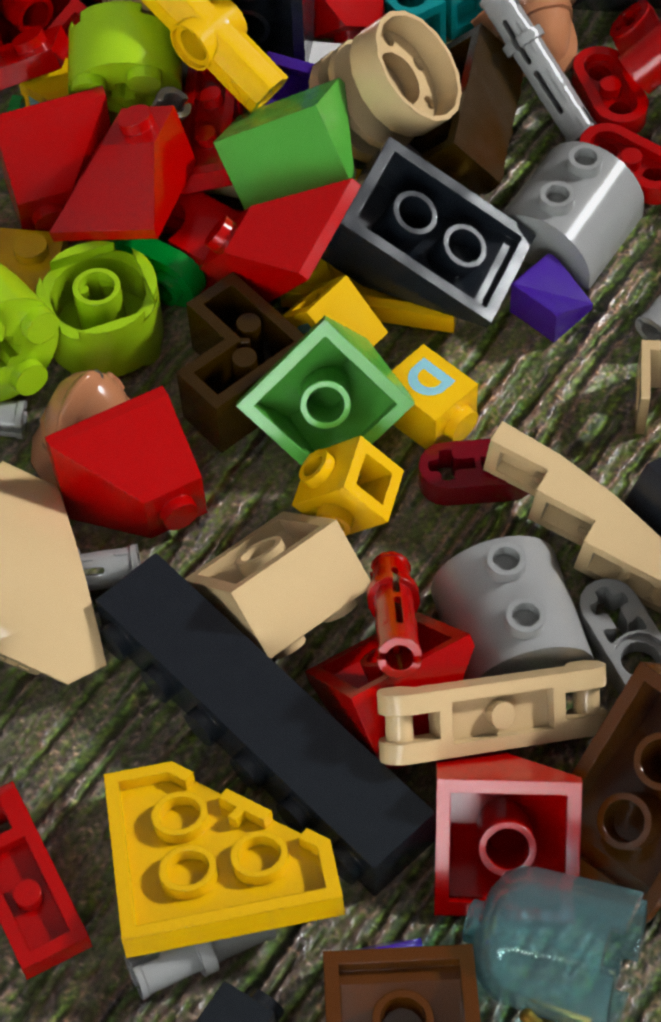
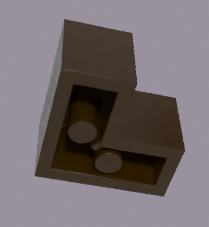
[176,272,304,453]

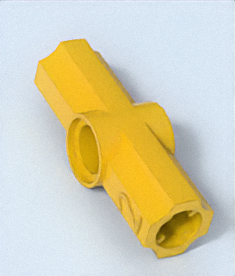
[141,0,289,113]

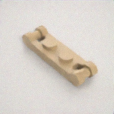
[376,660,607,766]

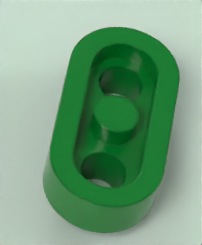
[102,239,206,307]

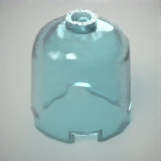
[463,866,648,1022]

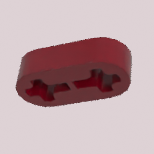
[418,439,529,506]

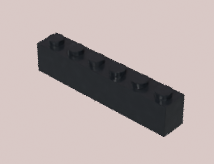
[95,553,436,897]

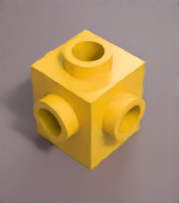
[292,435,404,536]

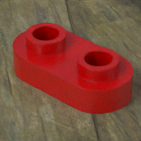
[572,46,649,134]
[580,123,661,205]

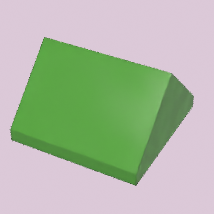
[213,78,355,210]
[236,316,415,466]

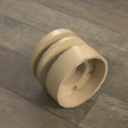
[308,10,462,163]

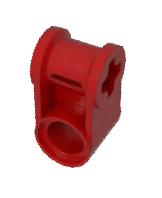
[610,0,661,94]

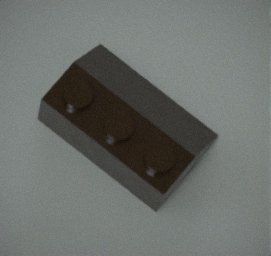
[405,23,523,196]

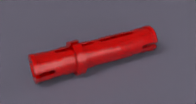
[367,551,422,679]

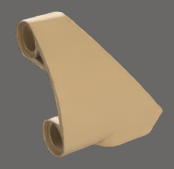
[0,461,107,685]

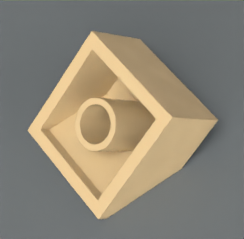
[185,511,371,659]

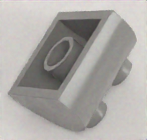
[503,141,644,290]
[431,535,594,680]

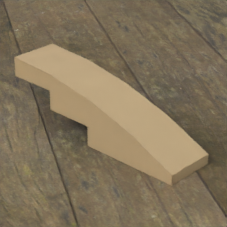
[483,421,661,614]

